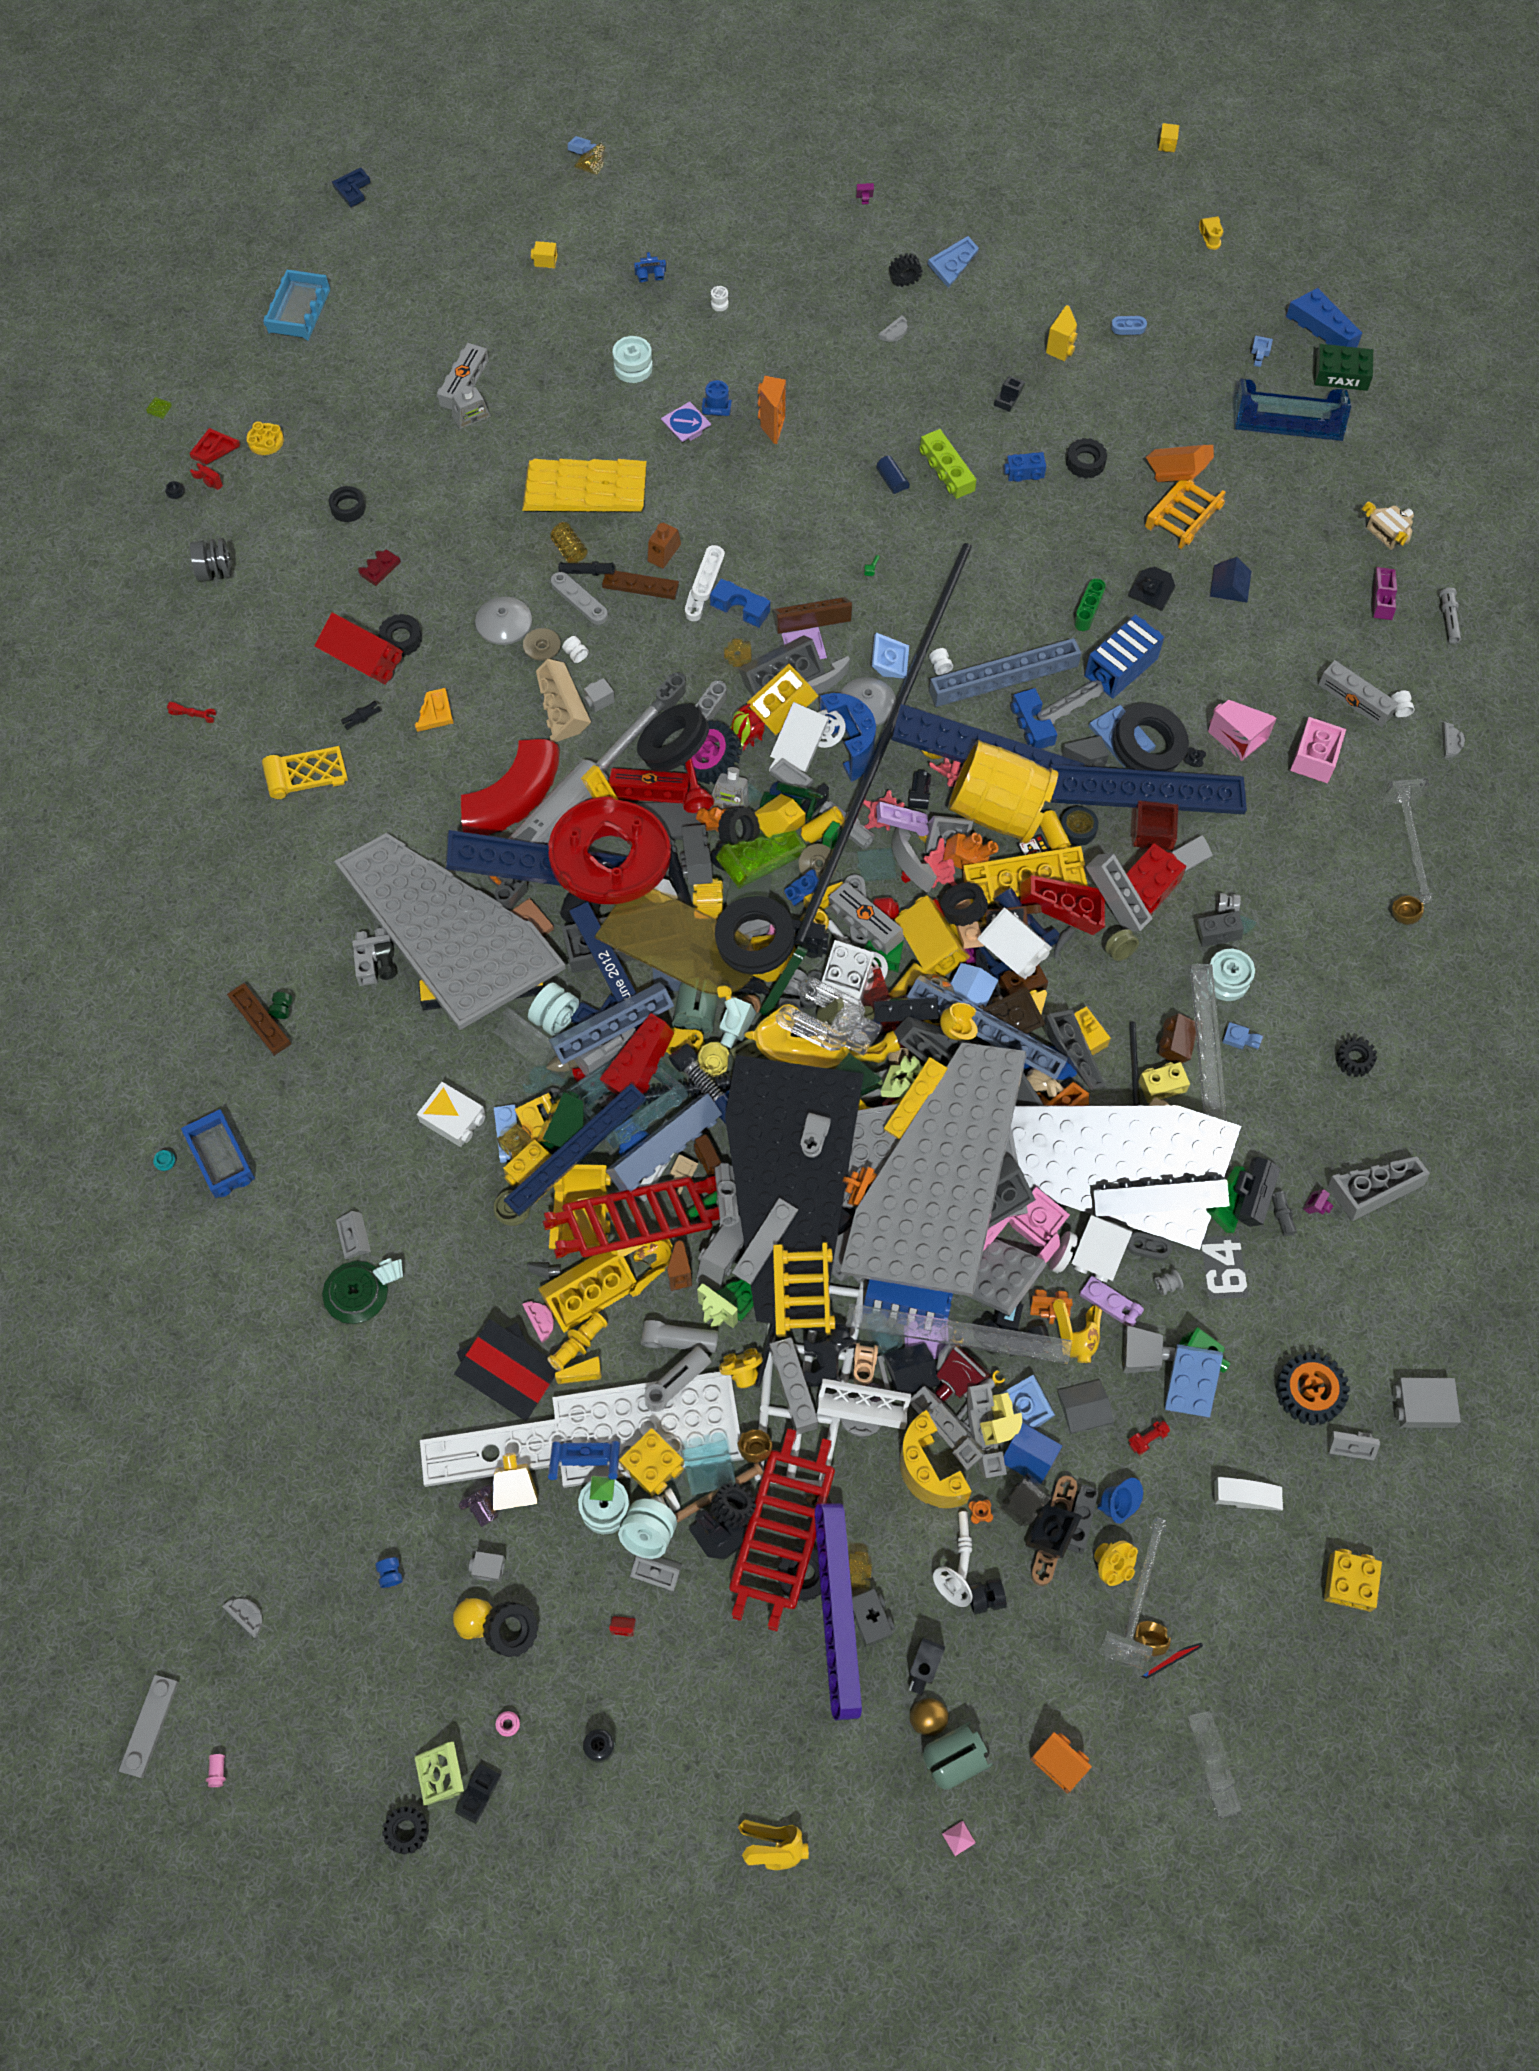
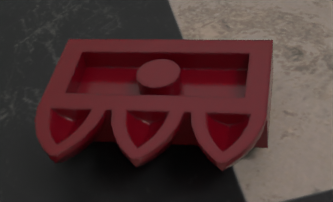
[358,549,401,586]

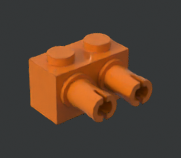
[943,833,998,870]
[1037,1082,1089,1106]

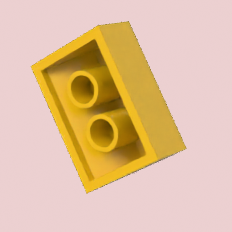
[747,664,818,735]

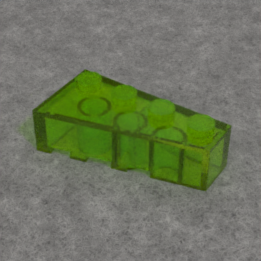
[716,831,806,889]

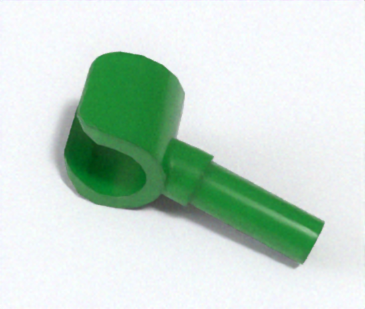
[864,555,880,576]

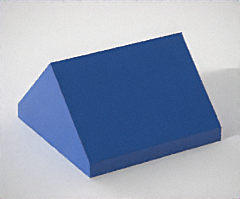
[1004,1423,1062,1486]

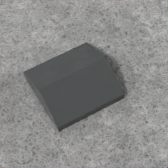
[1057,1380,1114,1434]

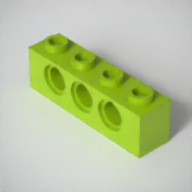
[919,429,977,499]

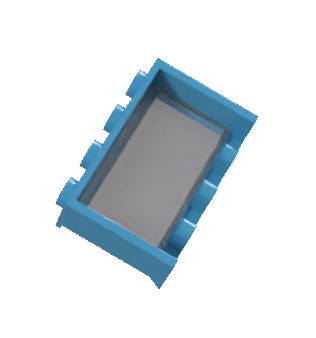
[264,270,330,341]

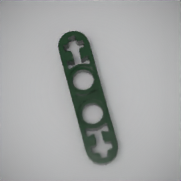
[759,945,808,1017]

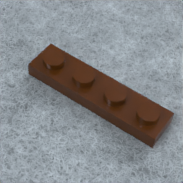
[602,571,679,600]
[227,983,291,1056]

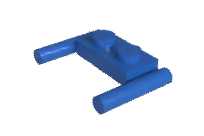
[548,1441,620,1480]

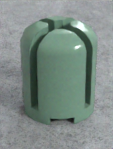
[672,978,719,1037]
[923,1721,993,1790]

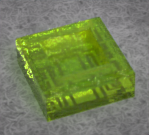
[146,397,172,419]

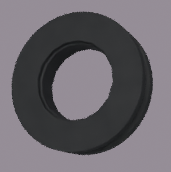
[1113,703,1189,772]
[637,704,709,772]
[715,896,795,975]

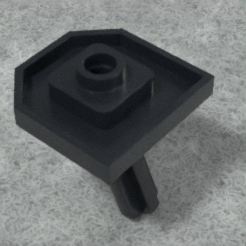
[1129,566,1175,611]
[689,1509,746,1560]

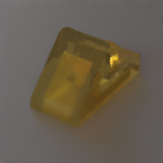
[574,143,605,175]

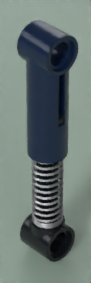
[668,1043,729,1125]

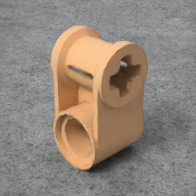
[853,1343,878,1387]

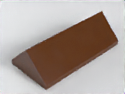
[772,597,852,634]

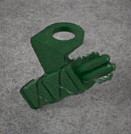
[776,783,823,821]

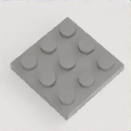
[965,1239,1047,1316]

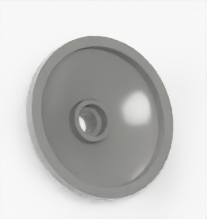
[475,597,532,645]
[840,677,896,726]

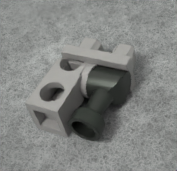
[352,928,396,986]

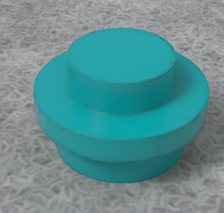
[153,1150,176,1171]

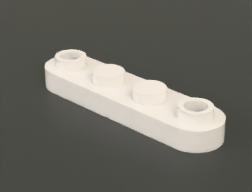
[691,545,725,601]

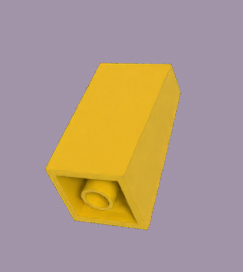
[894,896,971,977]

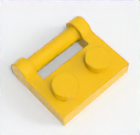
[514,1092,552,1143]

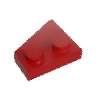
[189,428,240,465]

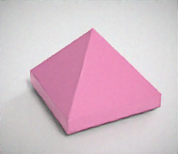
[942,1821,975,1856]

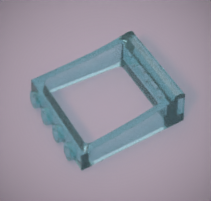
[566,1055,688,1149]

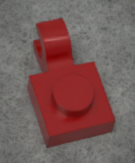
[190,463,223,490]

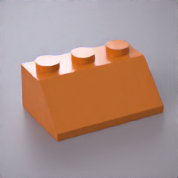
[758,376,786,444]

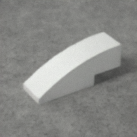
[1214,1477,1283,1511]

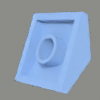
[872,633,909,678]
[951,963,998,1007]
[1000,1375,1055,1429]

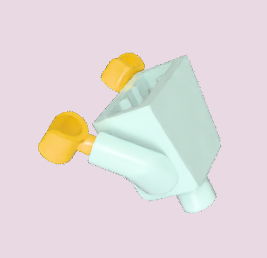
[717,986,756,1049]

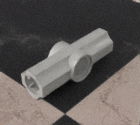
[819,801,875,849]
[715,1163,739,1227]

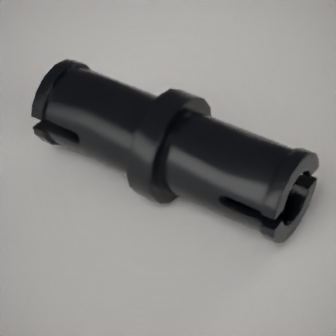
[341,701,381,730]

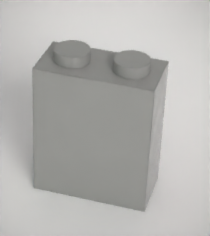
[1393,1378,1461,1428]

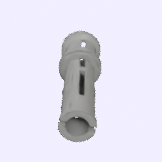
[1439,588,1461,643]

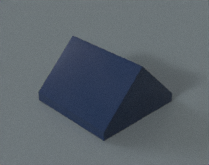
[1210,557,1252,603]

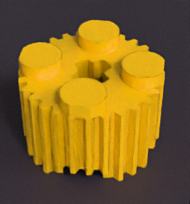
[693,879,724,920]

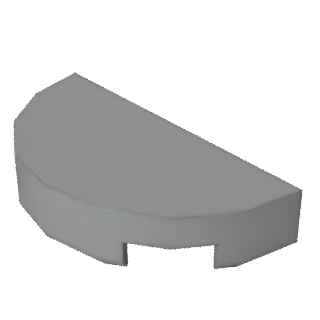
[878,315,908,342]
[1443,722,1465,758]
[840,1418,882,1437]
[222,1599,263,1639]

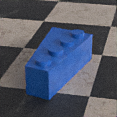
[1286,288,1362,347]

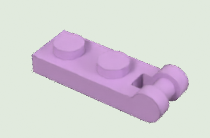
[876,802,929,836]
[1080,1276,1144,1327]

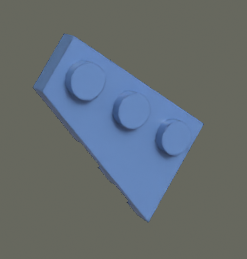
[927,236,979,288]

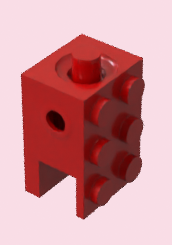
[1126,843,1187,915]

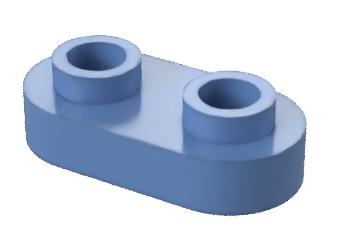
[1111,316,1147,335]

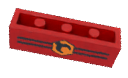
[609,768,690,804]

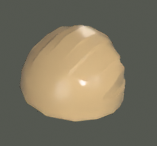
[1025,1068,1064,1098]

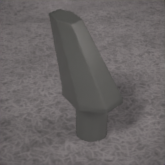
[527,1263,560,1280]

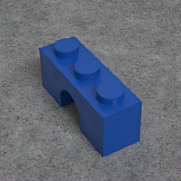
[710,579,770,628]
[1011,688,1057,749]

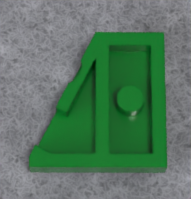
[715,1279,754,1322]

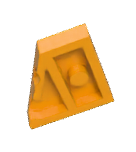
[415,688,453,732]

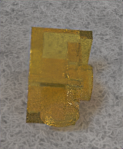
[497,1124,532,1159]
[849,1551,872,1589]

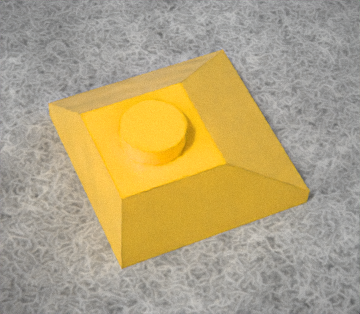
[754,794,805,846]

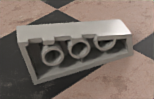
[1328,1156,1430,1221]

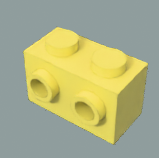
[1139,1062,1190,1103]

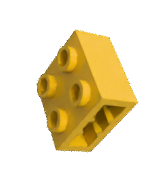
[503,1139,553,1203]
[619,1428,684,1497]
[1324,1549,1382,1612]

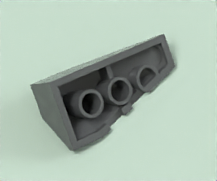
[1044,1010,1105,1090]

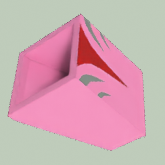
[1208,700,1277,761]

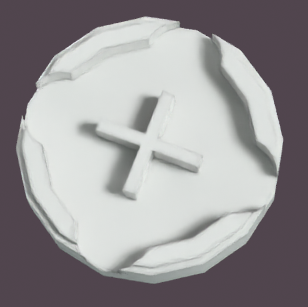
[1049,1231,1077,1273]

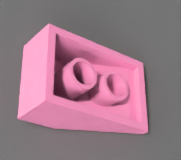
[1290,717,1346,784]

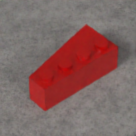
[1020,875,1105,935]
[600,1013,674,1109]

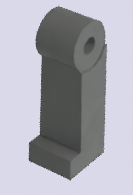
[1067,1484,1098,1555]

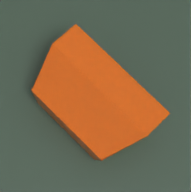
[1146,445,1214,482]

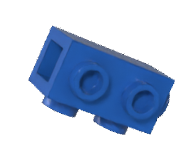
[1003,452,1046,482]

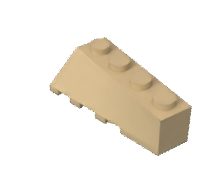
[536,658,591,743]

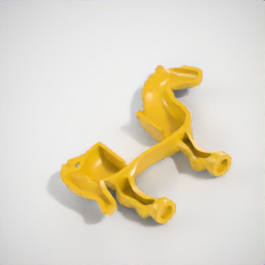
[744,1004,903,1111]

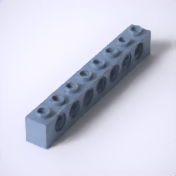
[929,638,1081,707]
[907,975,1068,1080]

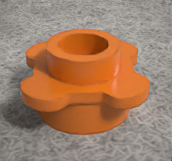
[969,1500,993,1524]

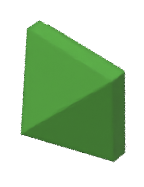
[589,1476,615,1501]

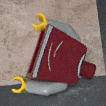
[936,1333,1005,1401]

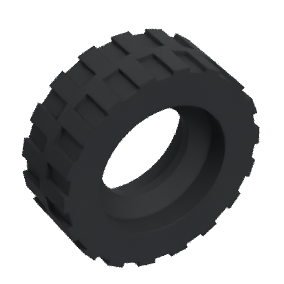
[1066,438,1107,479]
[378,614,422,657]
[718,807,760,851]
[940,882,988,926]
[778,1547,821,1602]
[483,1601,538,1657]

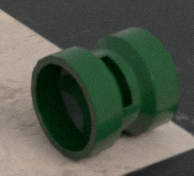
[268,992,293,1019]

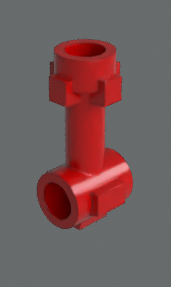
[1128,1420,1170,1456]

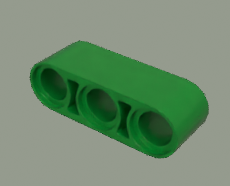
[1074,578,1106,631]

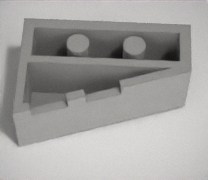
[696,1216,745,1291]

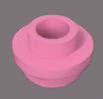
[496,1711,520,1737]

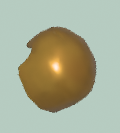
[1392,895,1424,925]
[737,1429,772,1463]
[1134,1621,1171,1657]
[910,1698,948,1736]

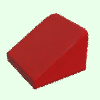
[609,1616,636,1637]

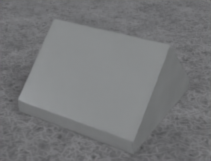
[926,816,973,853]

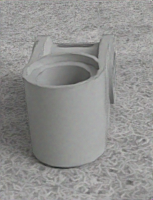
[801,1113,831,1158]

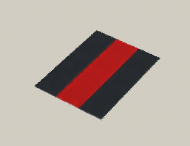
[454,1319,558,1422]

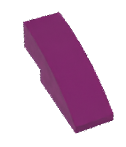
[1373,567,1397,620]

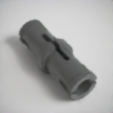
[1272,1191,1297,1236]

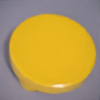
[247,422,284,455]

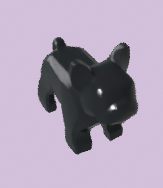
[804,1323,857,1387]

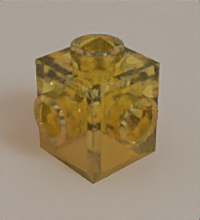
[724,638,751,667]

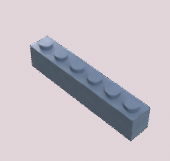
[549,982,674,1065]
[606,1093,722,1191]

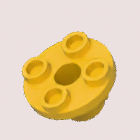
[719,1348,763,1388]
[1094,1541,1138,1586]

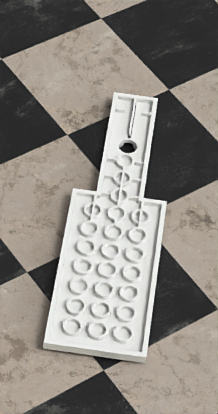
[420,1372,744,1488]

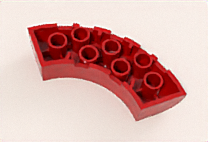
[461,739,560,836]

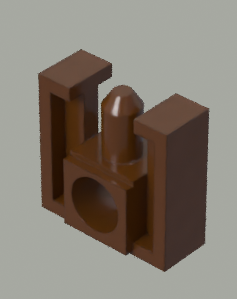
[694,1135,721,1177]

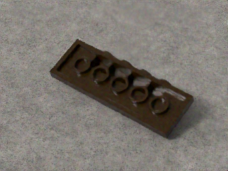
[922,987,1046,1065]

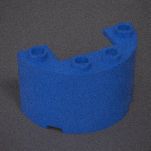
[819,693,876,782]

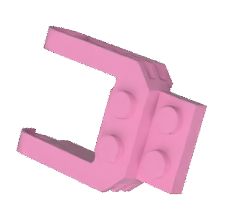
[983,1187,1070,1263]

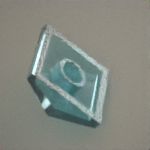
[682,1439,736,1496]

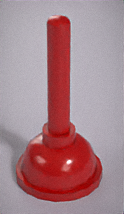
[683,758,714,813]

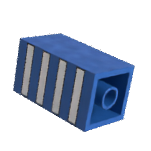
[1085,614,1164,699]
[863,1279,953,1331]

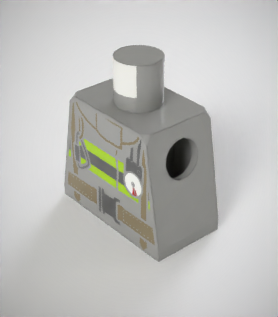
[452,386,491,429]
[710,767,749,810]

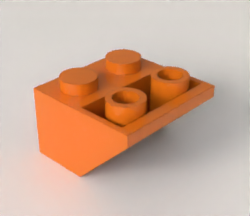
[1030,1732,1092,1794]

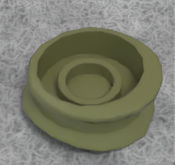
[1105,929,1139,961]
[494,1190,530,1226]

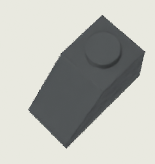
[1062,736,1109,768]

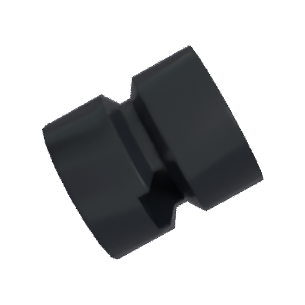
[968,1578,1007,1615]

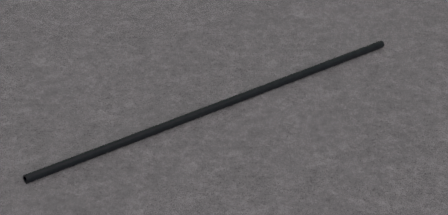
[794,543,972,946]

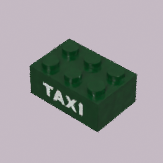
[1314,344,1373,391]

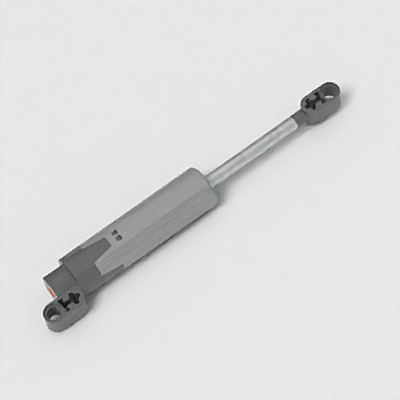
[488,672,686,910]

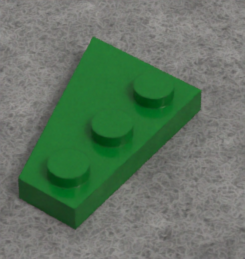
[1207,1166,1247,1233]

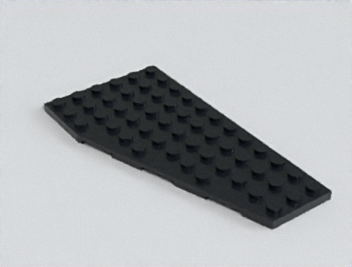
[725,1055,864,1332]

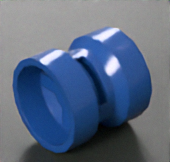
[375,1557,403,1588]

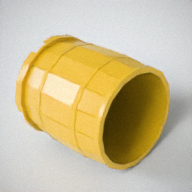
[948,740,1058,844]

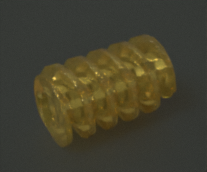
[550,522,587,563]

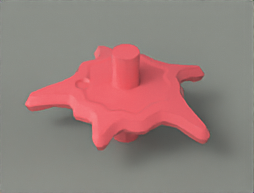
[929,758,962,787]
[863,790,905,831]
[923,838,957,888]

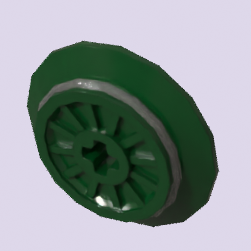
[322,1261,388,1324]

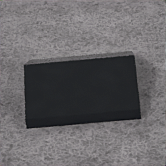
[883,1343,940,1394]
[1025,1504,1082,1558]

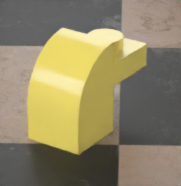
[980,1392,1022,1445]

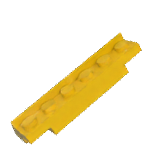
[963,846,1088,905]

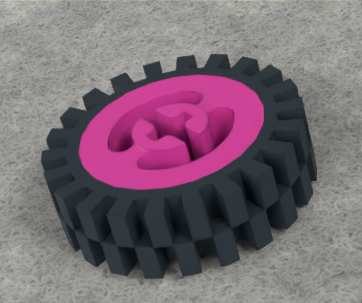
[682,721,742,784]

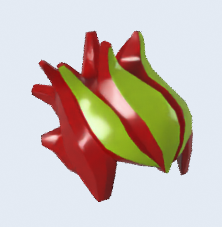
[729,703,765,751]

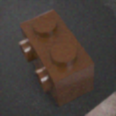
[999,964,1048,997]
[1158,1013,1199,1064]

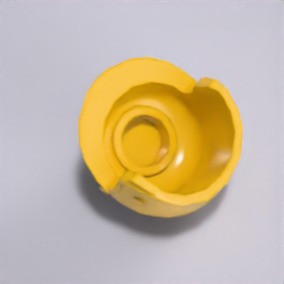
[940,1003,978,1040]
[453,1598,492,1639]

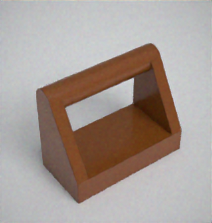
[667,1241,692,1291]

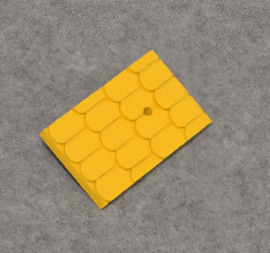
[522,459,646,511]

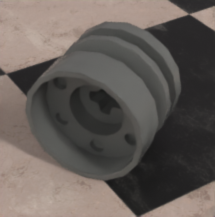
[190,538,232,582]

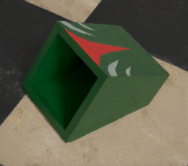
[536,1091,583,1152]

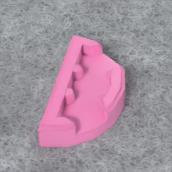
[522,1301,554,1343]

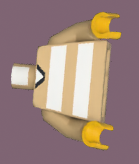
[1361,502,1414,550]

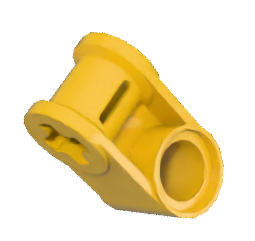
[1199,216,1223,250]
[666,1028,705,1055]

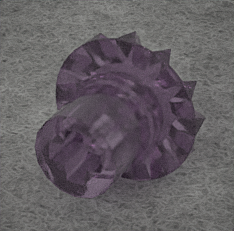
[459,1486,498,1527]

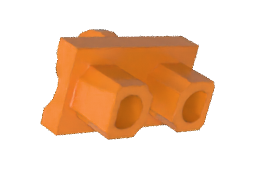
[696,807,726,832]
[842,1167,878,1206]
[1030,1290,1072,1324]

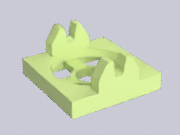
[881,1056,924,1098]
[697,1284,738,1328]
[414,1742,464,1806]

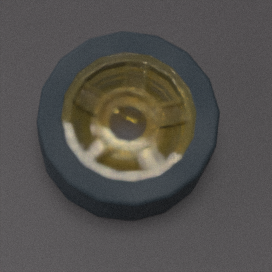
[1061,806,1099,846]

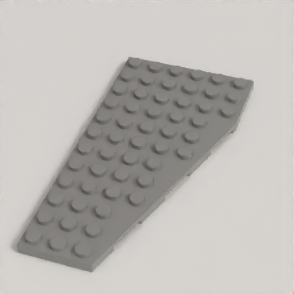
[334,833,566,1030]
[840,1043,1026,1297]

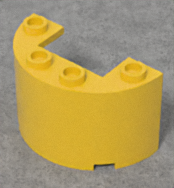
[549,1165,611,1250]
[900,1410,972,1508]

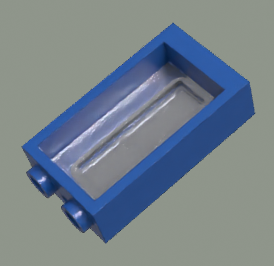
[181,1109,255,1198]

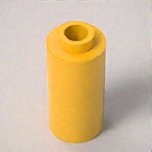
[801,806,845,844]
[1039,810,1071,851]

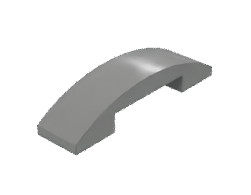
[807,656,850,695]
[891,827,937,892]
[968,1383,1007,1478]
[910,1386,984,1470]

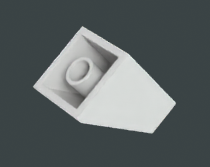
[977,907,1052,979]
[1072,1214,1132,1282]

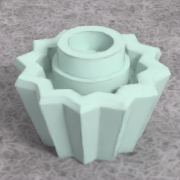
[373,1258,403,1285]

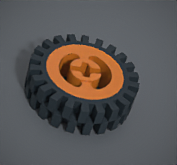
[1276,1352,1350,1425]

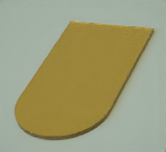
[595,889,755,995]

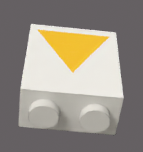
[417,1082,485,1147]

